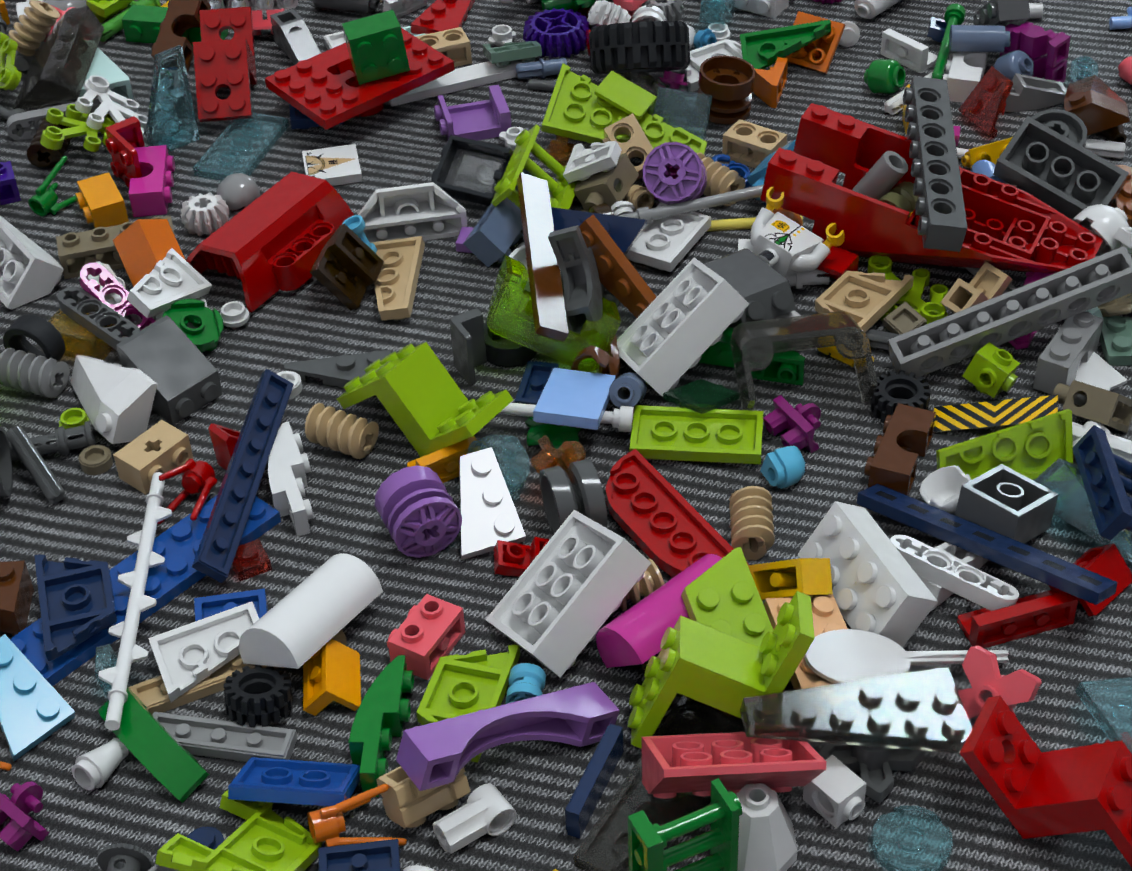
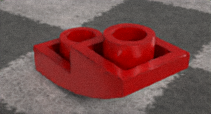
[494,536,550,577]

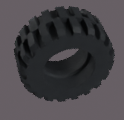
[589,21,690,74]

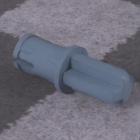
[516,57,568,79]

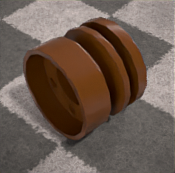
[696,55,756,125]

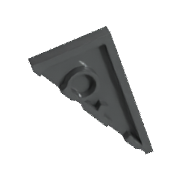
[284,350,391,388]

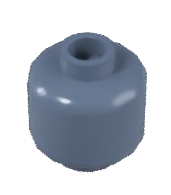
[993,50,1033,82]

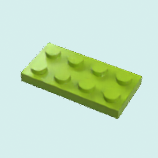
[629,405,764,464]

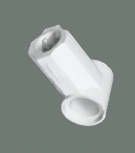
[432,783,517,854]

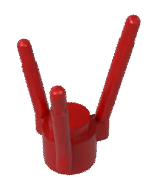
[157,459,218,524]

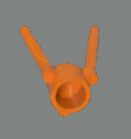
[307,784,407,847]

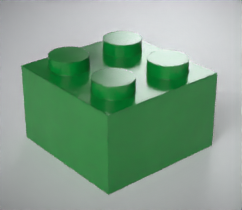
[342,10,410,85]

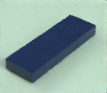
[565,724,624,839]

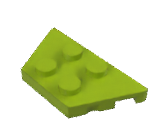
[681,547,773,648]
[416,645,520,763]

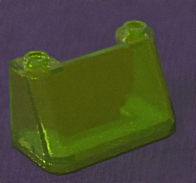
[486,255,621,372]

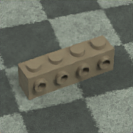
[56,215,175,279]

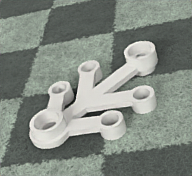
[75,75,151,135]

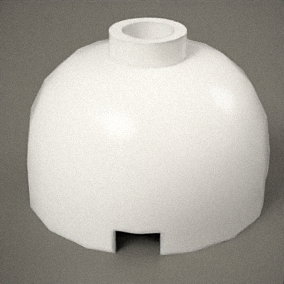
[1072,204,1130,255]

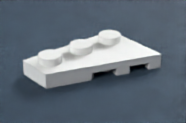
[127,248,212,318]
[459,447,526,560]
[148,601,259,702]

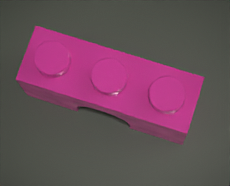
[128,145,175,217]

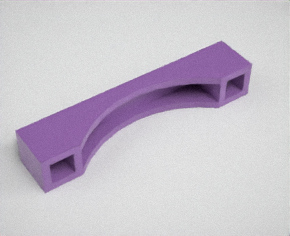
[396,682,620,791]

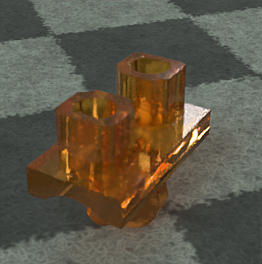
[529,435,586,474]

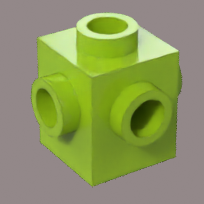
[962,342,1021,398]

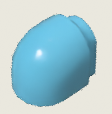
[760,446,805,489]

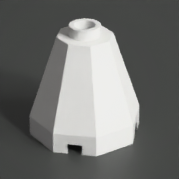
[736,783,797,871]

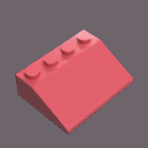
[642,729,826,799]

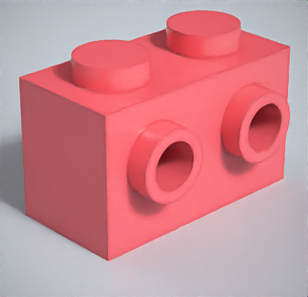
[387,594,465,681]

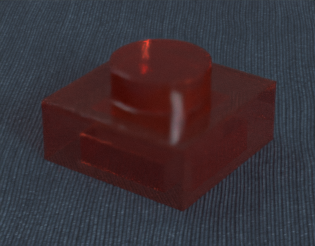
[232,539,272,582]

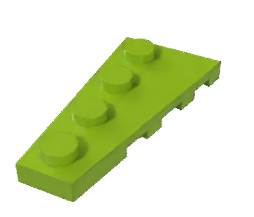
[936,409,1073,480]

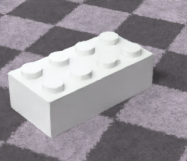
[797,501,938,648]

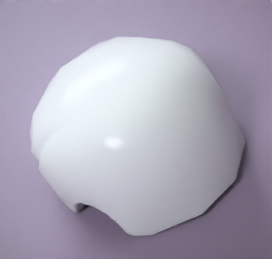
[919,465,971,515]

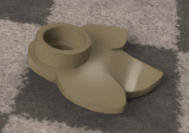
[1097,293,1132,317]

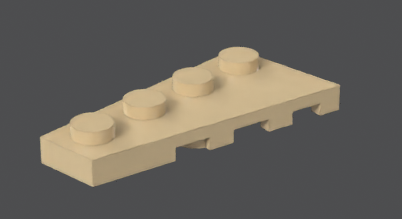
[371,236,425,321]

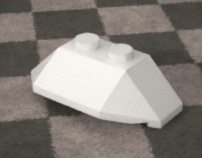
[358,182,467,243]

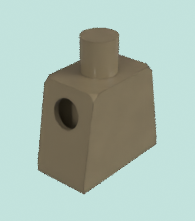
[574,153,639,212]
[1053,380,1132,433]

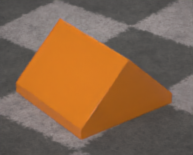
[113,219,185,287]

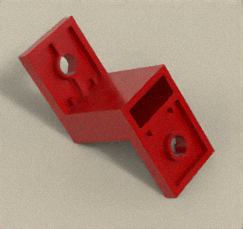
[193,7,257,122]
[960,696,1132,867]

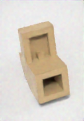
[940,262,1012,313]

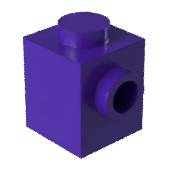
[0,161,21,206]

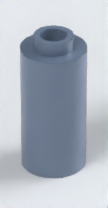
[949,25,1010,52]

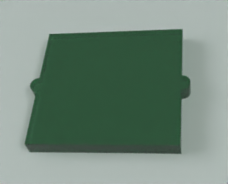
[663,379,740,414]

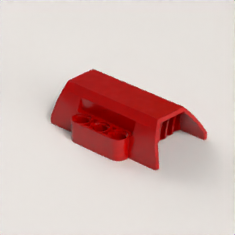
[186,171,354,312]

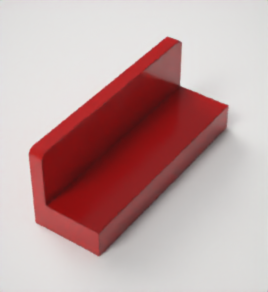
[957,590,1078,648]

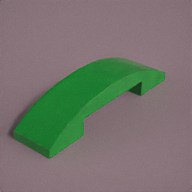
[98,686,210,803]

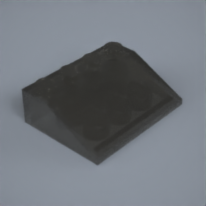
[13,6,104,111]

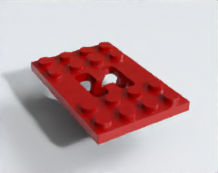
[265,28,455,130]

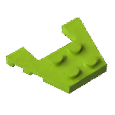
[155,790,323,871]

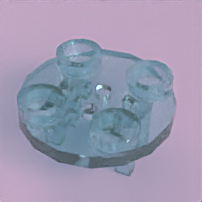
[467,435,530,495]

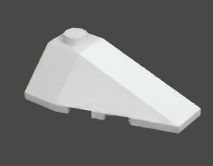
[0,216,64,310]
[70,355,158,444]

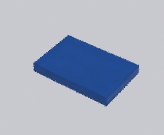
[228,757,360,807]

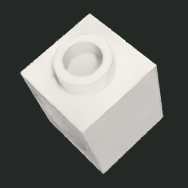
[803,755,866,828]

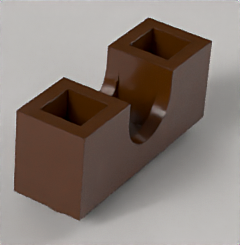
[151,0,211,72]
[864,403,936,496]

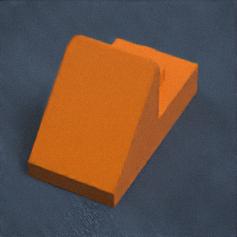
[753,57,788,108]

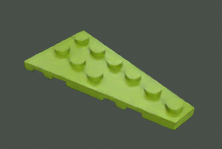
[541,63,707,154]

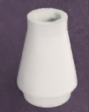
[71,738,129,790]

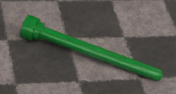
[931,4,966,79]

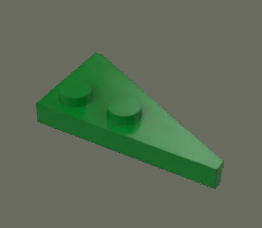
[740,20,831,69]

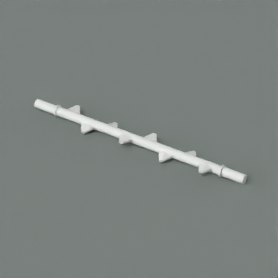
[98,472,172,731]

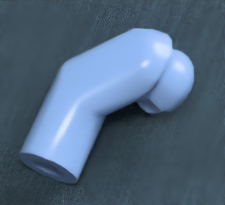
[1109,7,1132,30]

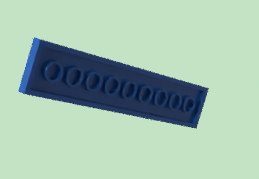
[10,495,281,686]

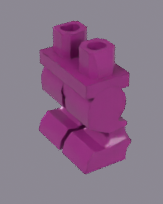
[1000,21,1071,83]

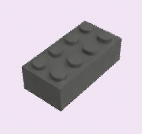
[993,116,1129,219]

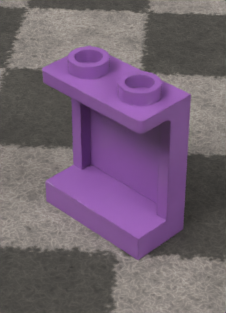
[434,84,511,141]

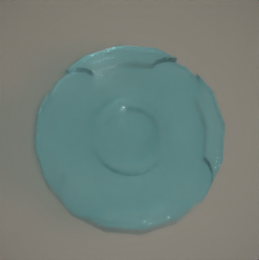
[872,805,953,871]

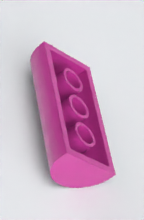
[596,554,722,668]

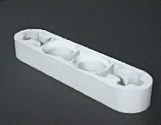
[890,535,1019,611]

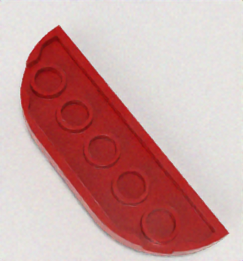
[606,449,749,577]

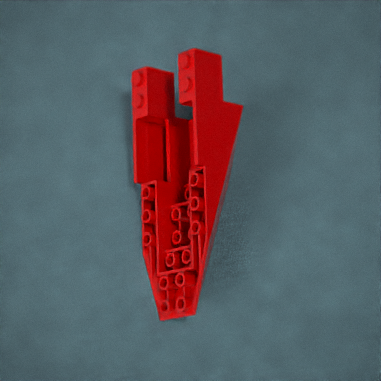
[760,103,1104,274]

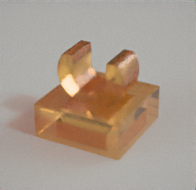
[545,135,576,167]

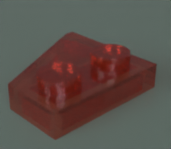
[958,66,1013,138]

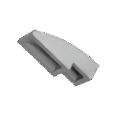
[979,73,1067,112]

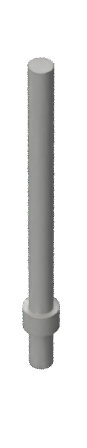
[619,184,764,224]

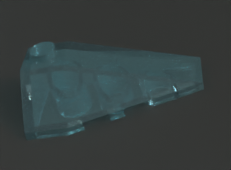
[146,45,200,152]
[1034,458,1132,562]

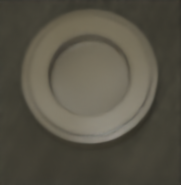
[78,445,113,475]

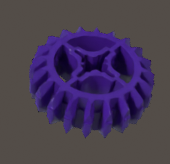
[523,8,590,59]

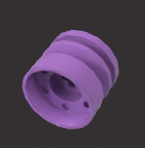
[643,142,707,205]
[374,465,462,558]

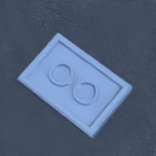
[533,368,616,430]

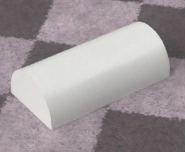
[239,553,383,669]

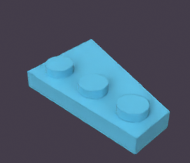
[0,634,75,761]

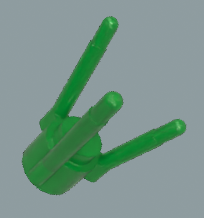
[28,156,77,217]

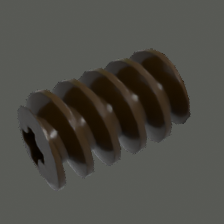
[27,116,73,168]

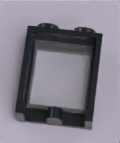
[431,135,513,206]

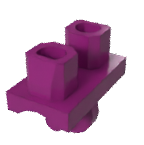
[763,395,821,453]
[0,781,50,852]

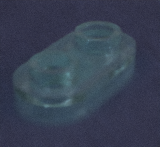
[1070,56,1098,83]

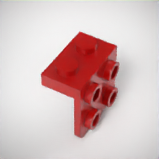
[105,116,145,188]

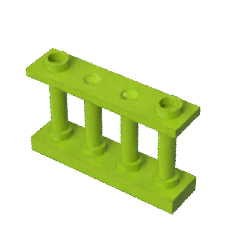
[492,124,577,209]

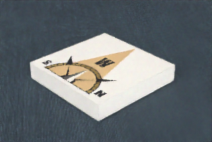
[302,144,363,186]

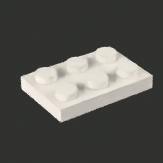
[625,202,711,272]

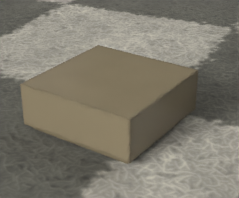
[882,302,927,335]

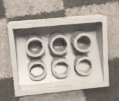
[617,258,749,397]
[486,510,651,678]

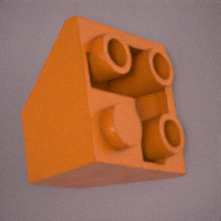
[785,11,846,74]

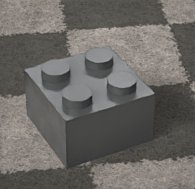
[955,464,1059,543]

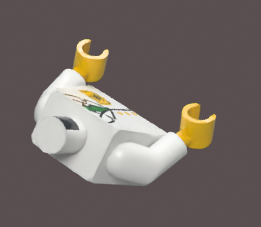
[751,187,845,277]

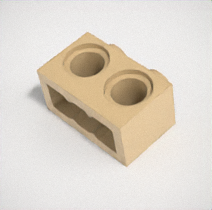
[416,27,472,67]
[602,113,653,181]
[723,119,787,168]

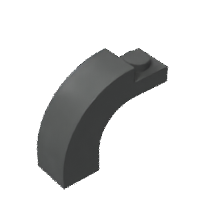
[548,225,603,340]

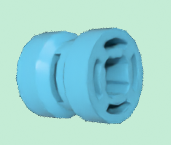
[505,663,546,704]

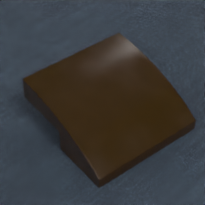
[310,223,384,311]

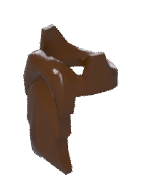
[571,332,620,379]

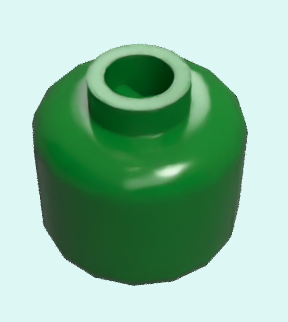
[864,59,906,94]

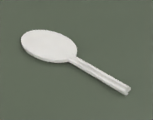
[804,629,1009,689]

